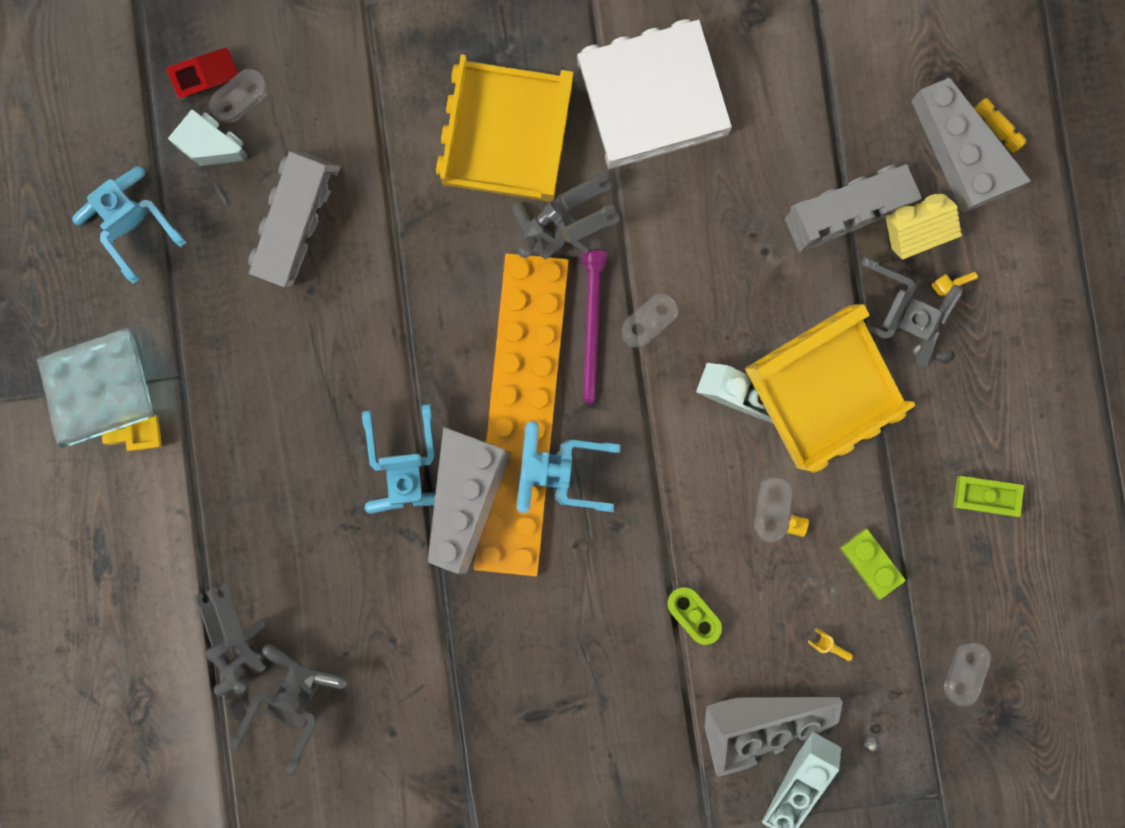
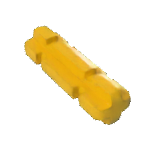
[974,98,1026,153]

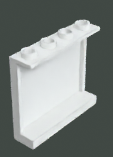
[577,19,732,169]

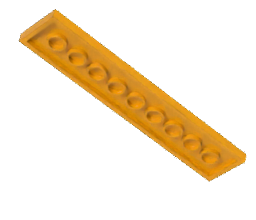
[473,253,568,576]

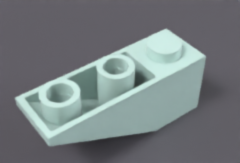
[696,363,774,424]
[762,732,841,828]

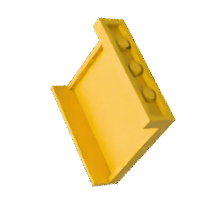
[436,54,574,202]
[745,304,915,472]

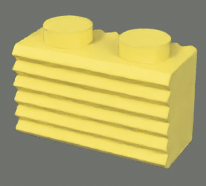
[886,194,962,260]

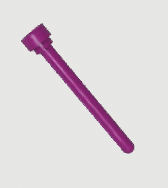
[582,250,608,404]

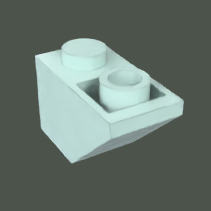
[168,110,248,166]

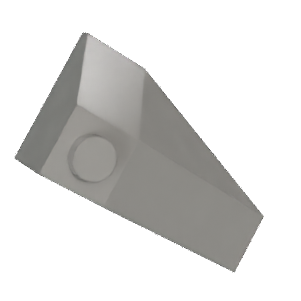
[705,697,843,777]

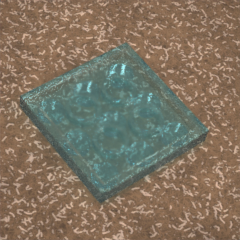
[37,328,154,448]

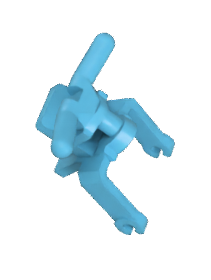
[72,166,187,284]
[362,404,436,514]
[517,421,621,513]

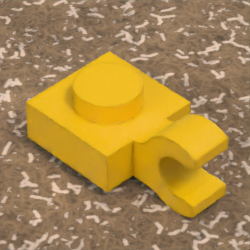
[101,415,162,451]

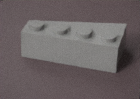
[911,78,1031,214]
[248,151,341,287]
[785,164,922,253]
[428,427,511,574]

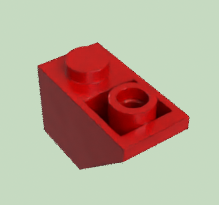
[166,47,239,99]

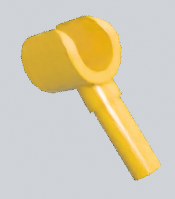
[931,272,978,297]
[787,514,809,537]
[808,628,853,661]

